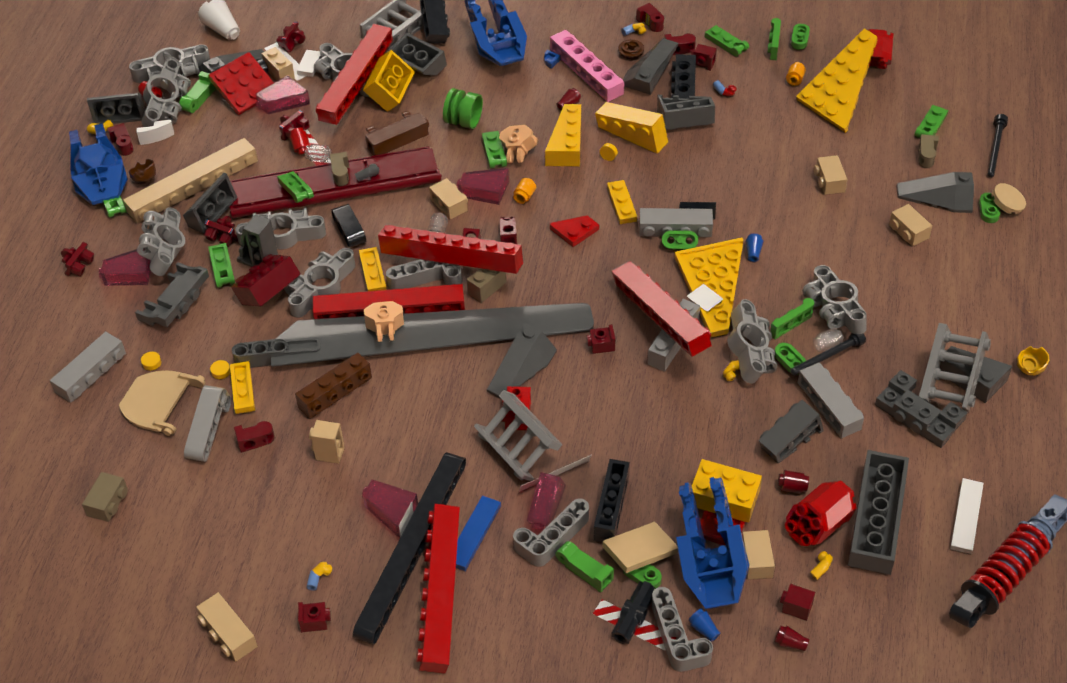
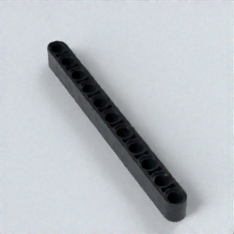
[353,452,466,645]

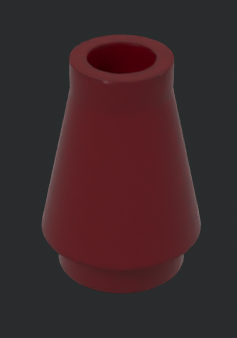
[556,88,581,111]
[774,625,809,651]

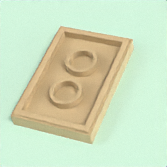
[602,522,679,573]

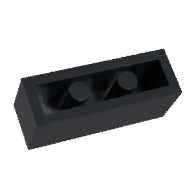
[420,0,450,44]

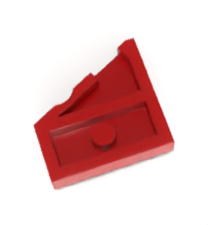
[550,215,599,247]

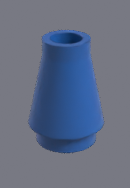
[745,233,764,262]
[688,609,721,642]

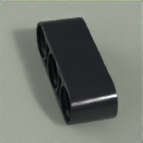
[331,204,367,248]

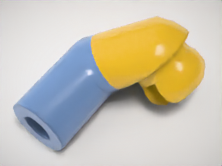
[621,23,646,36]
[306,562,332,591]

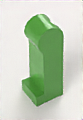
[179,71,216,113]
[555,541,614,592]

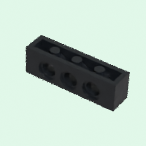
[671,54,696,99]
[593,459,630,542]

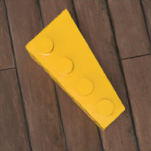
[595,102,668,154]
[545,104,581,167]

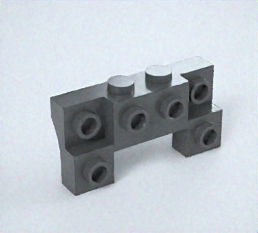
[135,262,209,327]
[875,370,968,448]

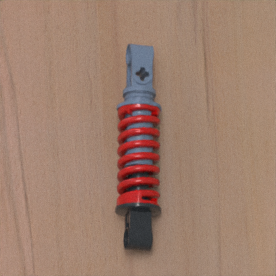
[949,494,1067,628]

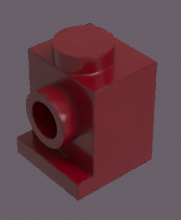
[691,44,717,71]
[586,324,616,354]
[298,602,331,633]

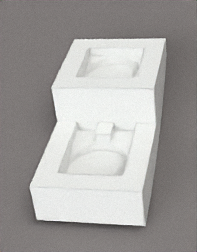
[137,120,174,145]

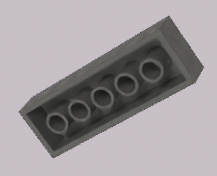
[848,450,909,575]

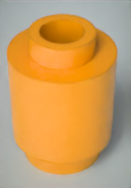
[786,62,806,86]
[513,178,536,204]

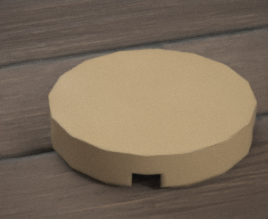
[991,183,1026,214]

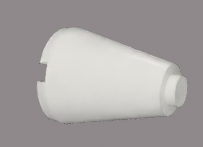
[198,0,240,40]

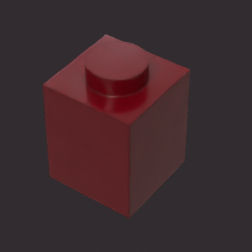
[780,584,816,621]

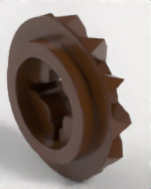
[618,39,644,59]

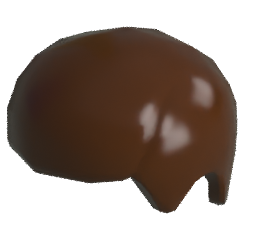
[129,159,156,183]

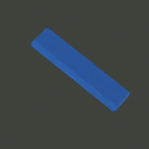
[456,495,501,571]

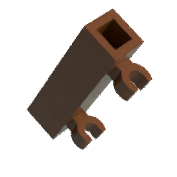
[365,111,429,156]

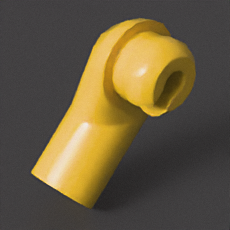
[87,120,113,135]
[723,360,740,382]
[810,551,833,580]

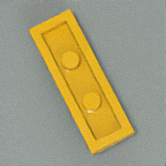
[607,180,637,224]
[359,247,387,291]
[230,361,255,414]

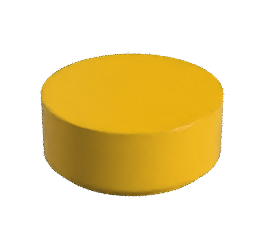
[600,143,618,161]
[141,352,161,371]
[210,360,231,379]

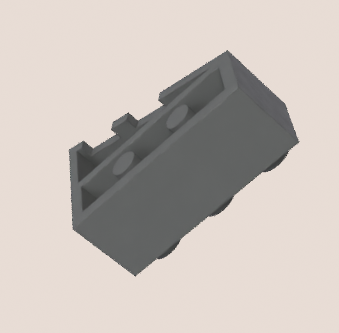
[657,94,715,130]
[237,215,278,267]
[940,346,1012,403]
[758,400,824,463]

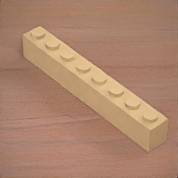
[123,138,258,224]

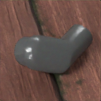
[355,164,380,182]

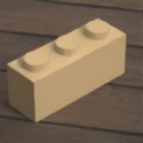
[196,592,258,662]

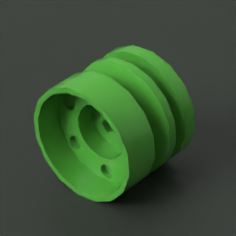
[443,88,483,129]

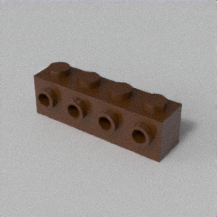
[295,352,372,419]

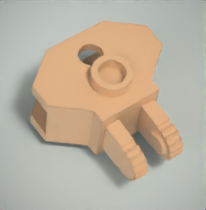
[499,125,538,163]
[364,301,404,342]

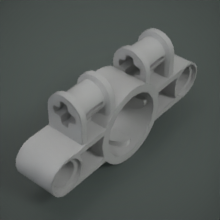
[313,43,370,97]
[129,44,210,83]
[141,57,191,127]
[137,207,185,276]
[235,207,326,250]
[284,248,355,317]
[802,265,867,334]
[727,299,778,384]

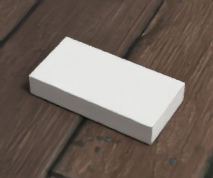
[297,50,321,77]

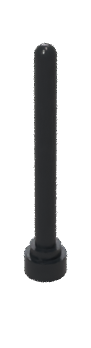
[987,114,1008,178]
[790,333,866,375]

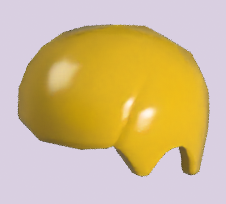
[1017,346,1050,376]

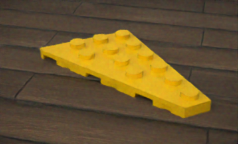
[796,28,877,133]
[674,238,744,338]

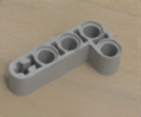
[386,259,462,290]
[184,385,231,462]
[513,499,589,567]
[652,587,713,672]

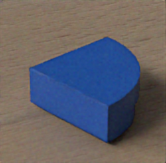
[544,50,561,69]

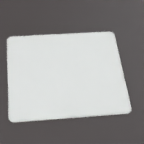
[687,284,723,311]
[399,502,414,537]

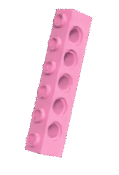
[550,30,624,102]

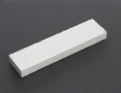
[950,478,984,554]

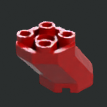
[868,29,894,69]
[785,480,857,546]

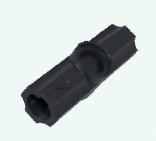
[612,581,656,644]

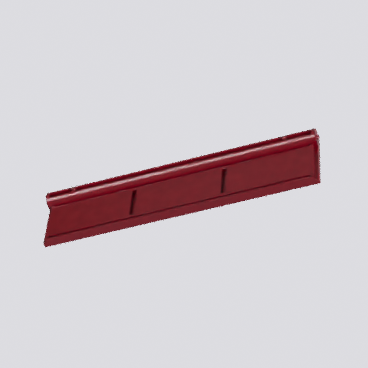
[229,146,442,219]

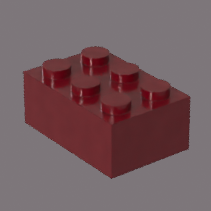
[231,254,301,307]

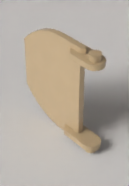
[119,371,205,436]

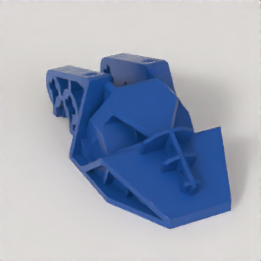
[464,0,527,66]
[69,123,128,205]
[676,477,750,609]

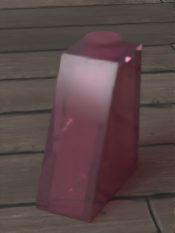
[256,75,310,114]
[456,168,510,205]
[99,248,151,286]
[527,472,566,530]
[362,479,418,538]

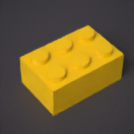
[363,50,415,112]
[692,459,762,523]

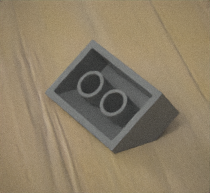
[386,33,447,75]
[87,93,146,124]
[183,173,238,234]

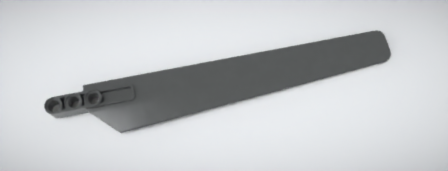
[232,303,594,368]

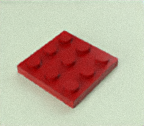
[208,52,279,115]

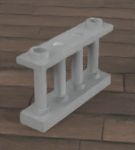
[360,0,423,51]
[919,323,991,413]
[474,390,563,481]

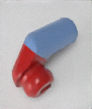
[713,80,737,97]

